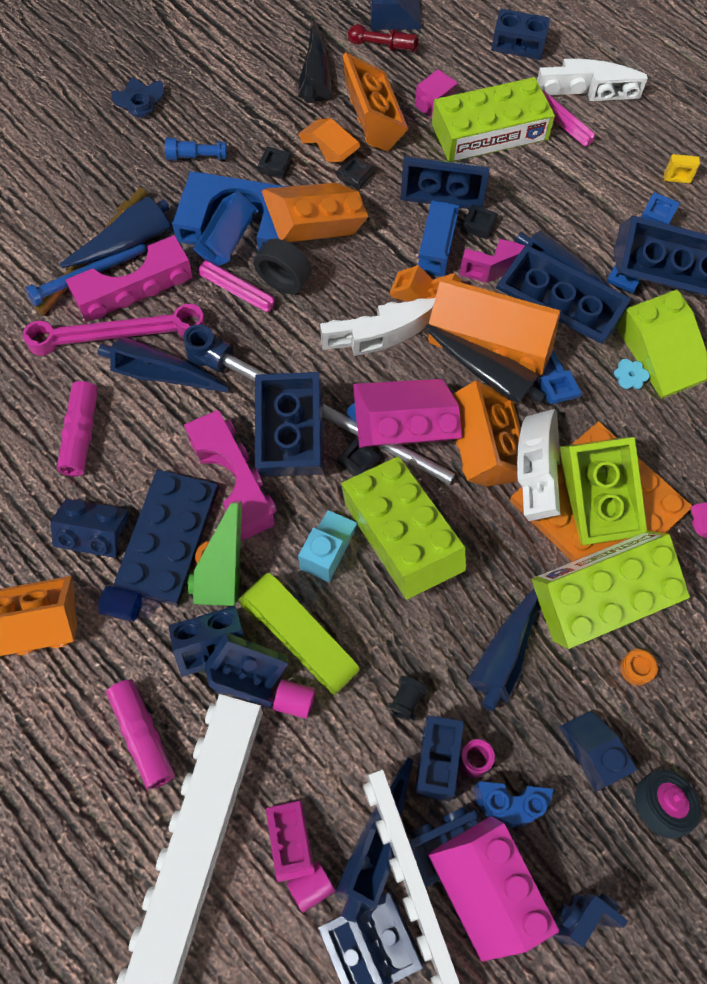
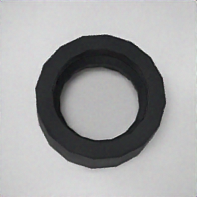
[253,239,312,294]

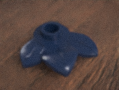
[111,78,164,117]

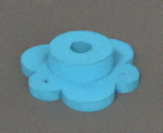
[614,359,650,389]

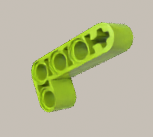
[238,573,360,696]

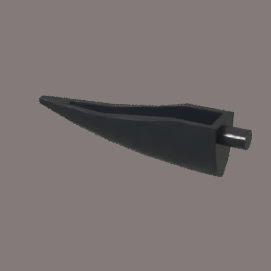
[298,18,332,103]
[425,324,545,406]

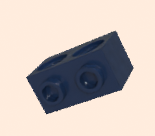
[491,8,550,60]
[169,605,245,677]
[414,715,464,802]

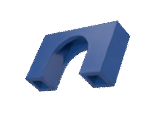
[172,171,291,251]

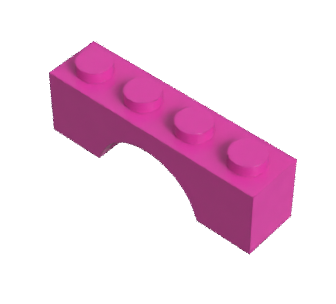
[66,235,193,323]
[184,410,277,541]

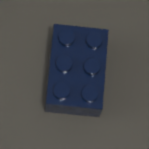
[255,372,324,477]

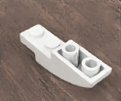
[537,59,648,101]
[320,298,435,356]
[517,409,561,521]

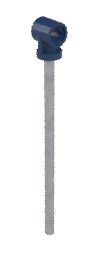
[183,324,455,485]

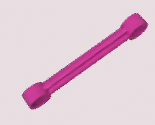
[23,304,205,356]

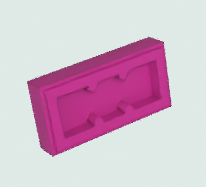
[266,800,315,882]

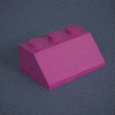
[353,379,462,448]
[427,816,560,961]

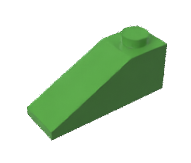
[188,500,242,606]

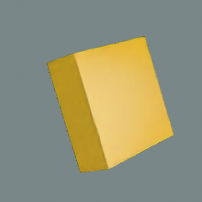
[664,154,700,183]

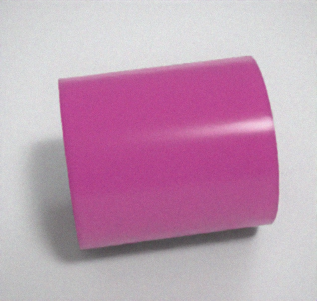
[273,679,316,719]
[458,739,495,778]
[286,861,335,913]

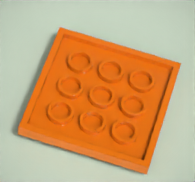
[509,421,692,562]

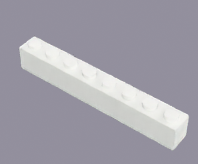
[116,694,263,984]

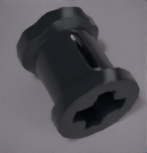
[386,676,429,723]

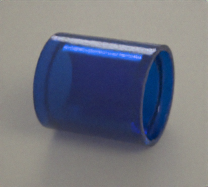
[98,585,142,623]

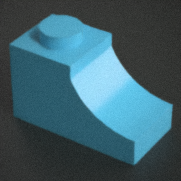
[298,510,357,582]

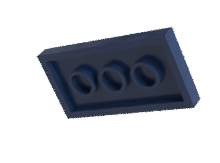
[113,470,219,607]

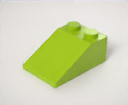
[617,289,707,399]
[560,437,647,545]

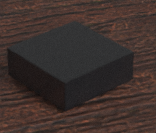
[258,146,293,180]
[337,154,375,190]
[461,204,498,240]
[337,437,381,476]

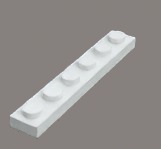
[363,769,460,984]

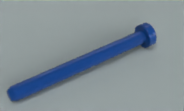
[25,243,147,306]

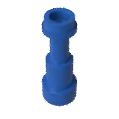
[165,138,227,161]

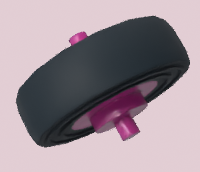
[635,769,701,839]

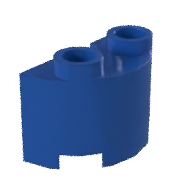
[473,782,553,828]

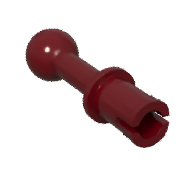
[348,24,419,52]

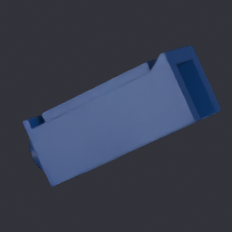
[193,191,259,266]
[418,200,459,277]

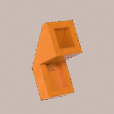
[298,118,361,162]
[389,265,461,302]

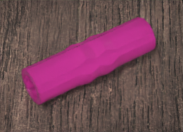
[56,381,98,477]
[106,679,175,790]

